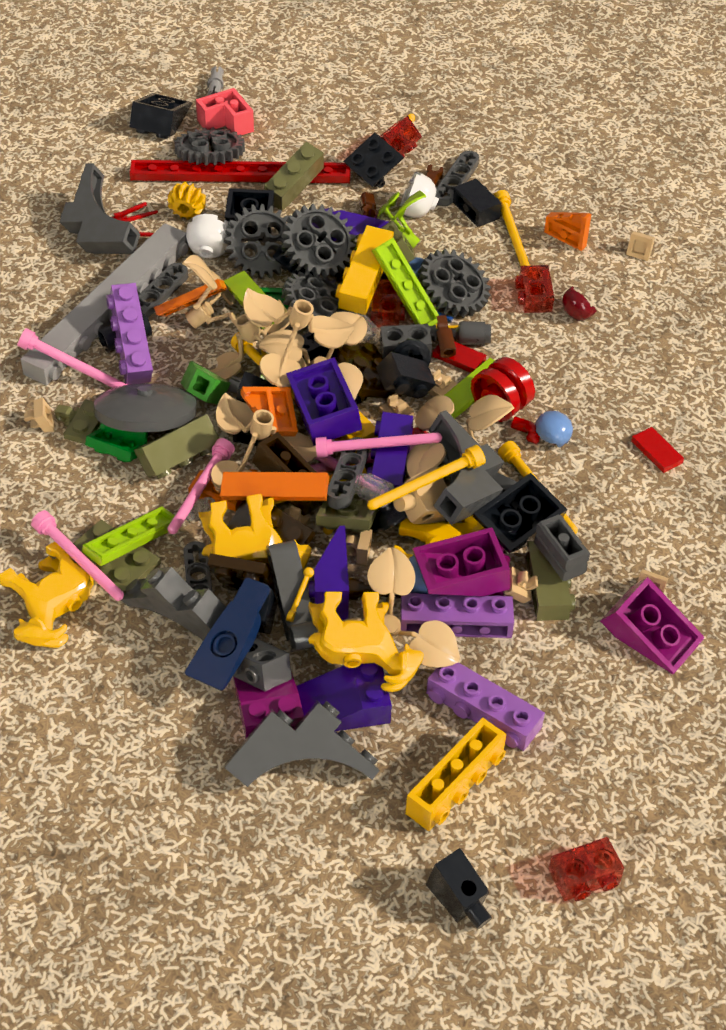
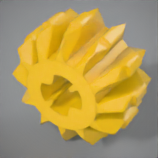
[167,181,206,220]

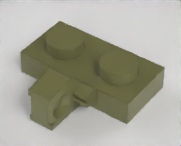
[381,220,416,263]
[54,399,100,444]

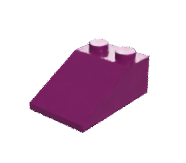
[412,527,510,596]
[600,577,705,674]
[233,672,304,739]

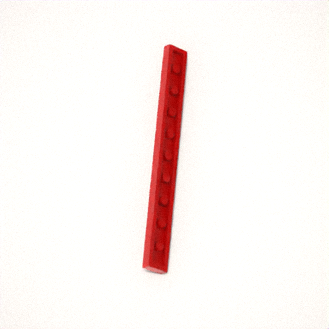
[130,160,350,183]

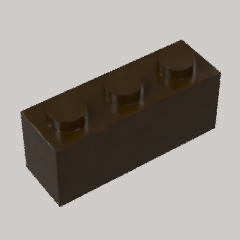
[252,432,329,516]

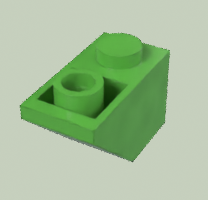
[180,361,231,404]

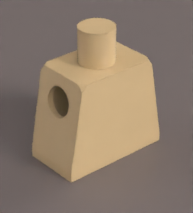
[393,466,447,524]

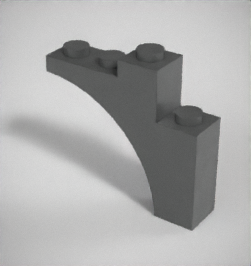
[60,163,140,254]
[429,410,504,525]
[121,567,226,641]
[224,700,380,787]

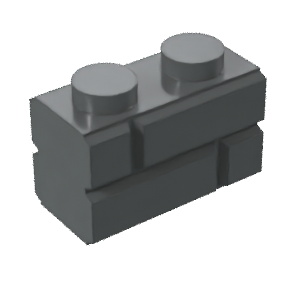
[534,515,590,581]

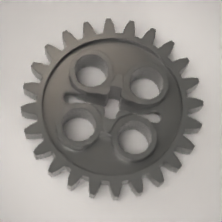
[174,127,245,165]
[224,204,289,279]
[281,204,356,279]
[417,249,491,318]
[281,271,356,317]

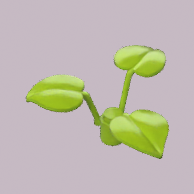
[354,190,427,250]

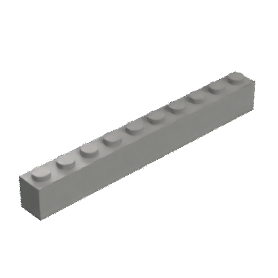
[20,223,189,386]

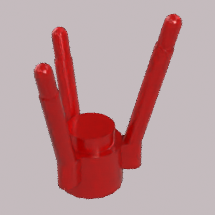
[111,202,158,237]

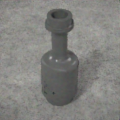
[429,321,491,346]

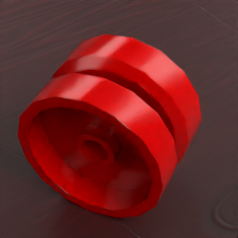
[471,357,535,422]

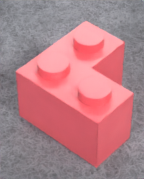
[196,88,254,135]

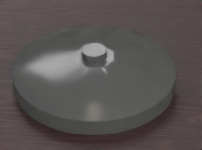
[94,383,197,432]

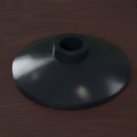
[370,501,407,533]

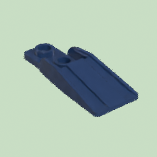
[185,578,271,691]

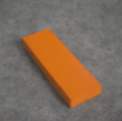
[153,279,227,317]

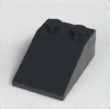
[129,93,193,139]
[473,473,567,554]

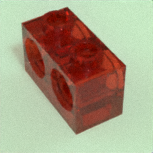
[380,116,422,157]
[515,265,555,313]
[371,279,405,327]
[548,837,624,902]

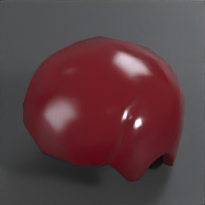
[562,286,597,321]

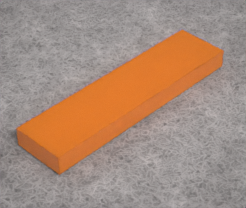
[220,472,329,501]

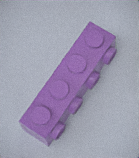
[106,283,153,385]
[400,593,514,638]
[426,663,545,751]

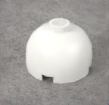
[400,171,439,218]
[186,214,231,259]

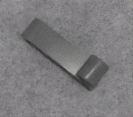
[266,540,318,653]

